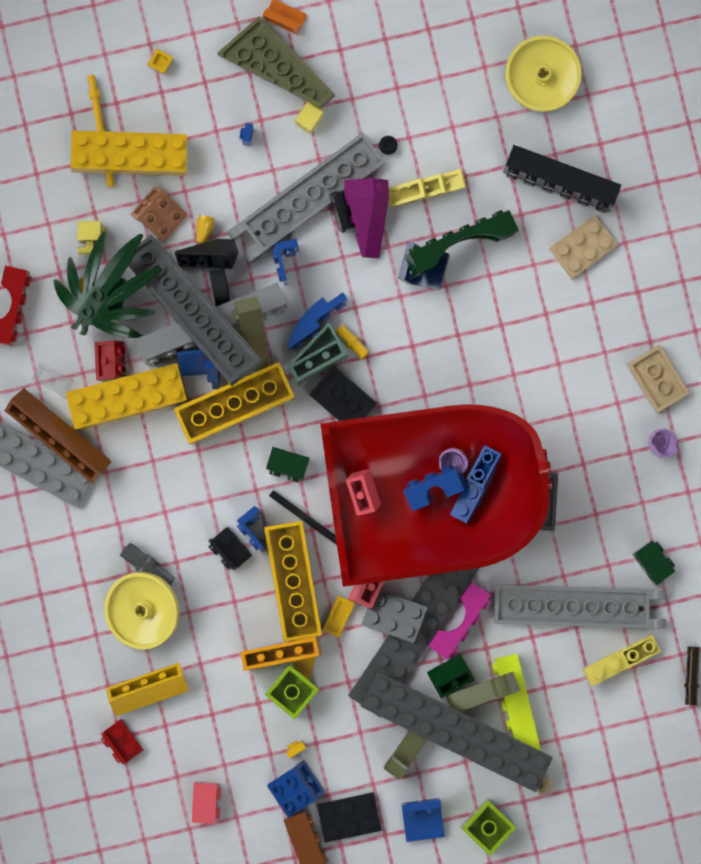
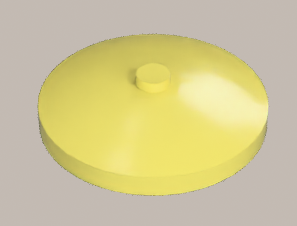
[505,36,582,112]
[104,572,180,649]

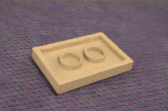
[549,215,618,279]
[627,345,690,414]

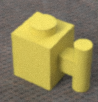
[77,221,106,255]

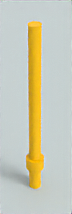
[87,75,115,188]

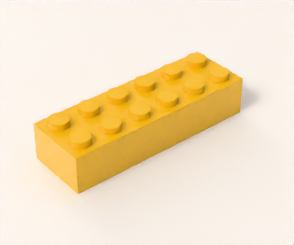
[71,130,187,176]
[174,362,295,446]
[65,363,188,431]
[264,521,322,642]

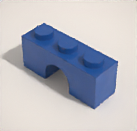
[403,465,468,511]

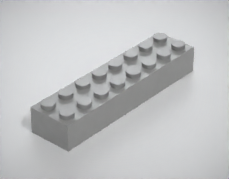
[134,282,288,366]

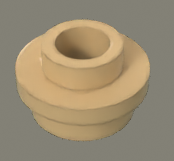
[537,777,553,796]

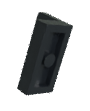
[329,189,355,233]

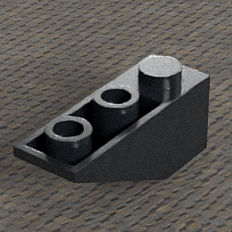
[175,239,239,269]

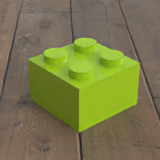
[265,664,320,720]
[461,799,517,856]

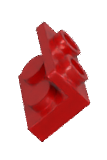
[95,340,127,381]
[101,719,144,765]

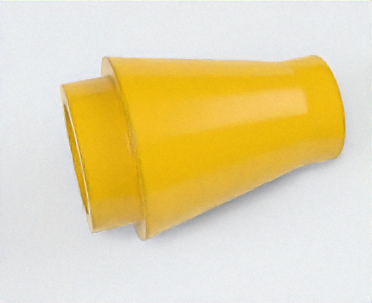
[196,215,215,243]

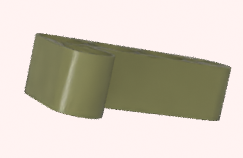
[446,672,520,711]
[383,731,428,780]

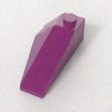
[344,178,389,259]

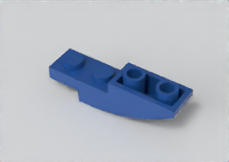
[287,292,348,351]
[450,445,502,524]

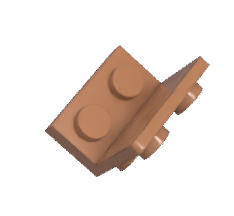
[130,186,188,242]

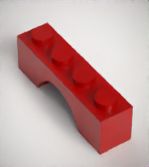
[0,265,32,347]

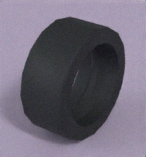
[210,269,231,307]

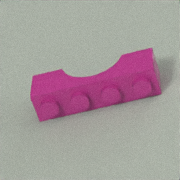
[428,582,491,659]

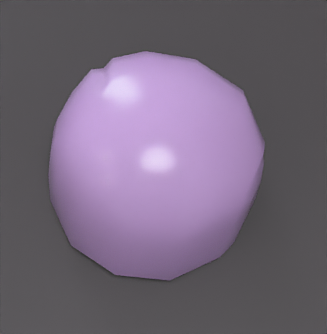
[648,428,678,458]
[439,448,468,473]

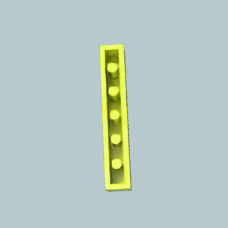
[492,653,541,751]

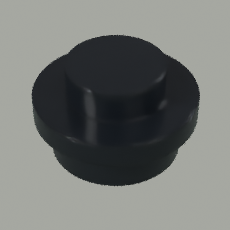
[379,136,398,155]

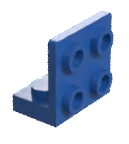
[272,238,299,286]
[177,350,220,390]
[237,506,265,551]
[267,760,325,817]
[401,798,445,842]

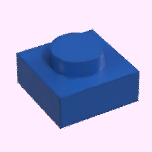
[239,123,254,146]

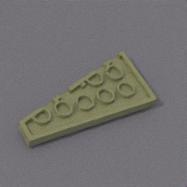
[217,16,335,109]

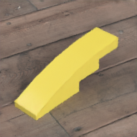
[389,169,467,208]

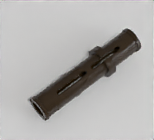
[684,646,700,705]

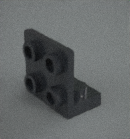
[208,527,252,571]

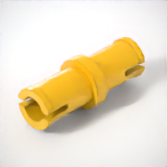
[335,324,370,360]

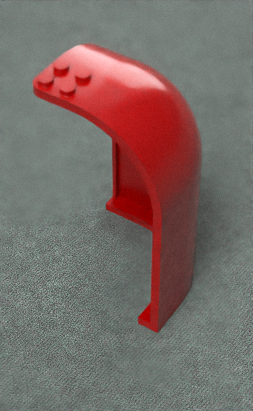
[320,404,552,587]

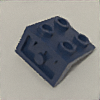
[398,242,450,290]

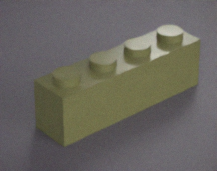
[232,297,269,371]

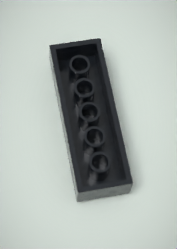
[503,144,622,213]

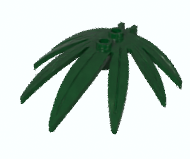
[53,231,163,338]

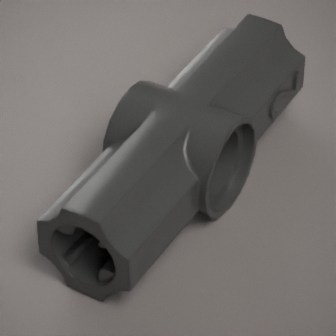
[120,543,175,585]

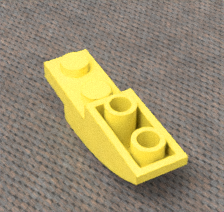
[582,635,661,686]

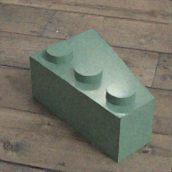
[288,321,348,385]

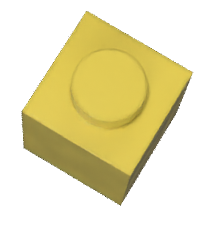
[295,102,324,134]

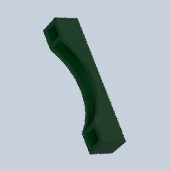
[405,210,519,278]

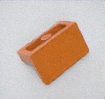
[263,0,306,35]

